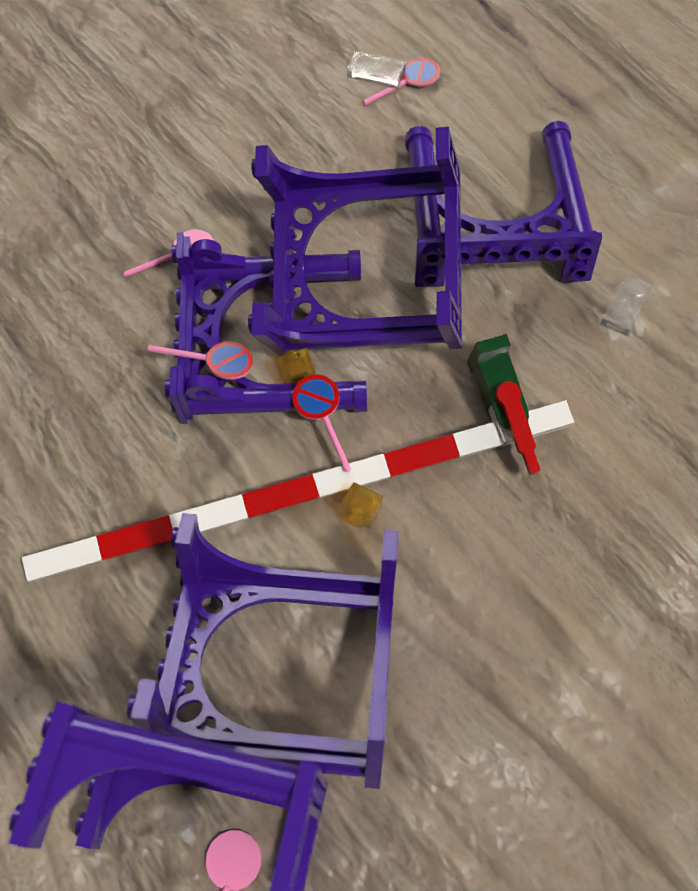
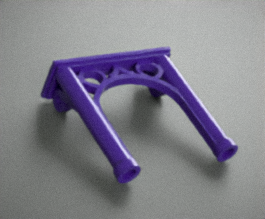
[405,121,603,287]
[165,232,367,424]

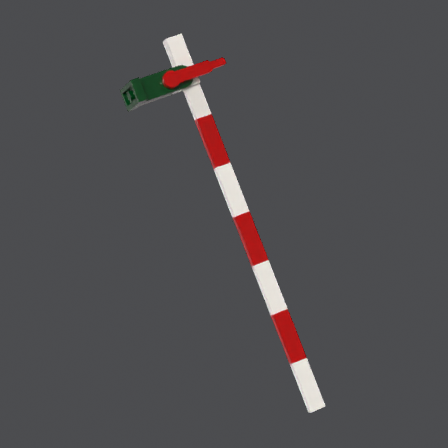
[22,334,574,582]

